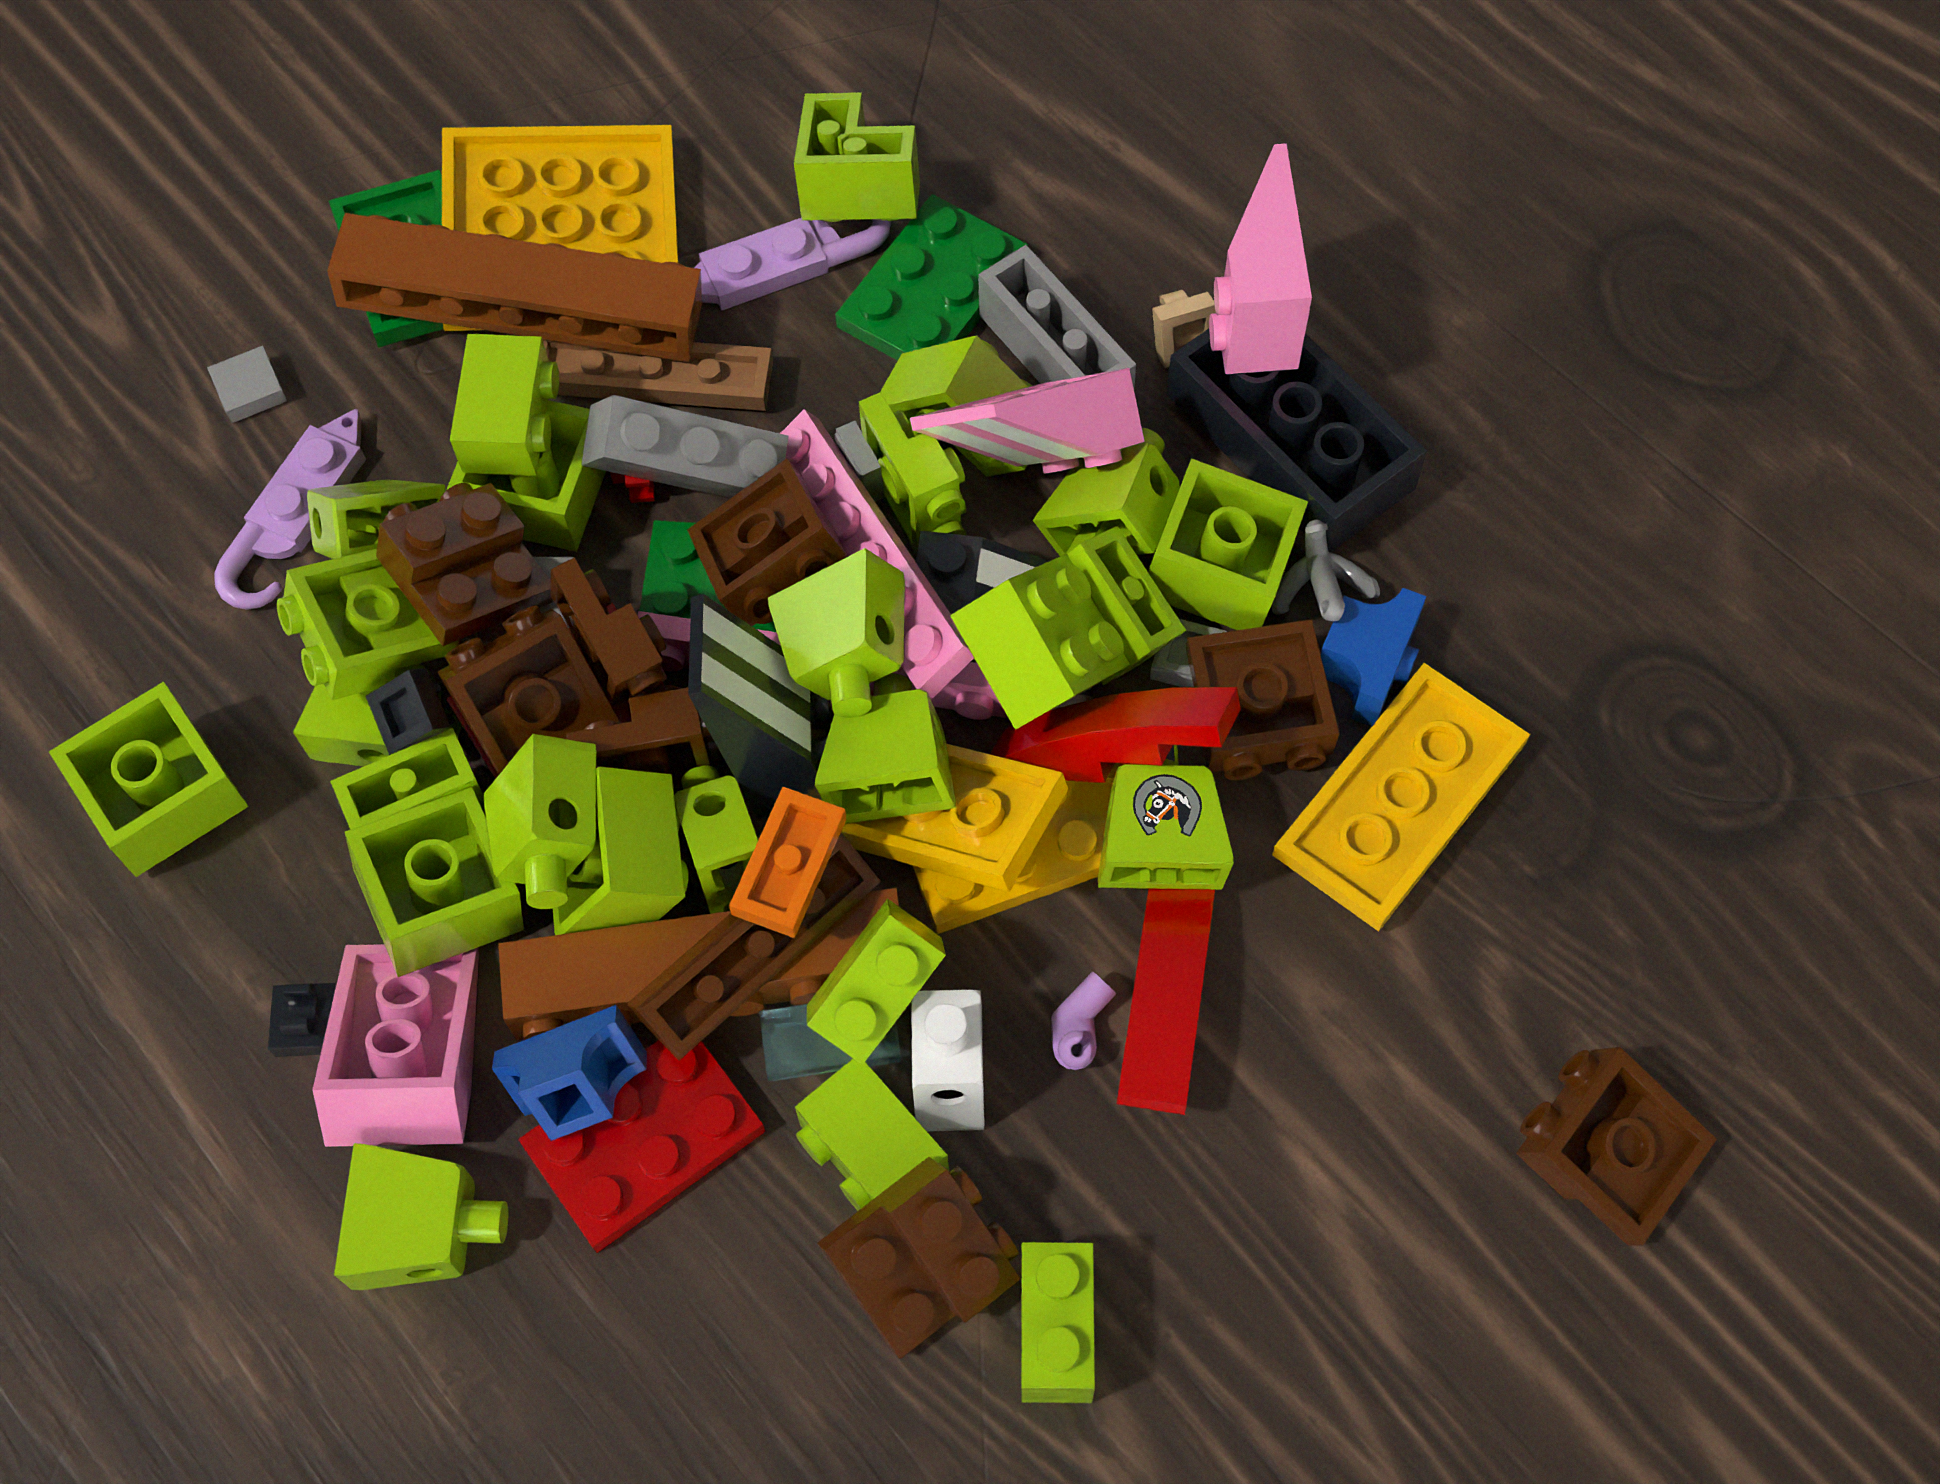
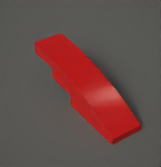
[990,687,1241,783]
[1117,888,1215,1115]

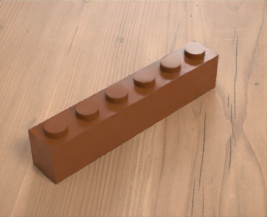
[327,213,702,362]
[498,888,899,1040]

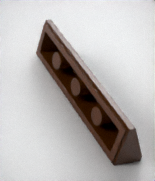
[627,832,881,1060]

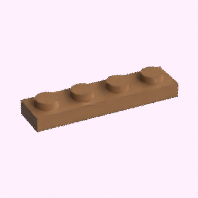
[542,339,773,411]

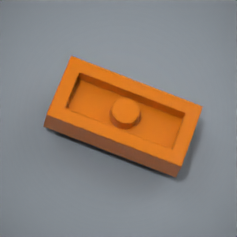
[729,787,847,938]

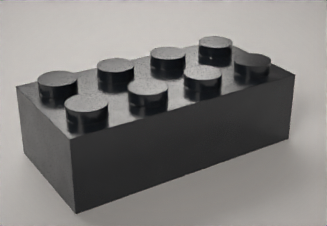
[1166,328,1427,553]

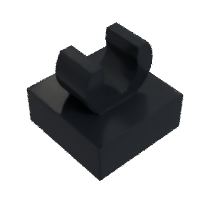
[366,668,455,755]
[268,983,337,1057]

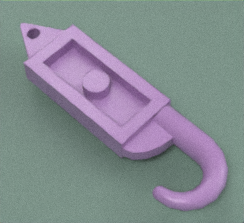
[695,218,891,311]
[214,409,366,610]

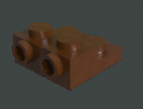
[687,458,848,626]
[376,483,553,646]
[550,557,668,705]
[438,606,620,775]
[1186,619,1339,780]
[566,685,724,794]
[1516,1047,1717,1246]
[817,1157,1020,1359]

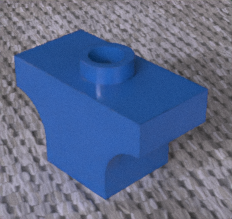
[1320,588,1427,727]
[492,1005,647,1141]

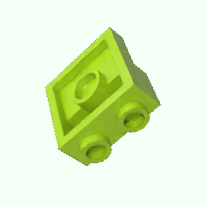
[859,392,966,556]
[277,549,459,700]

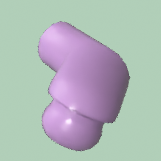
[1051,971,1116,1070]

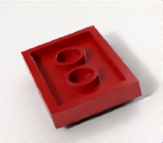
[518,1040,766,1253]

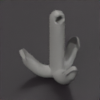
[1272,520,1380,622]

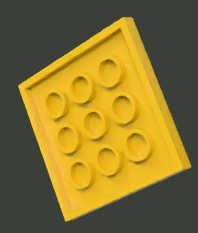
[442,125,678,331]

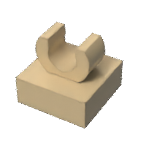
[1152,290,1216,368]

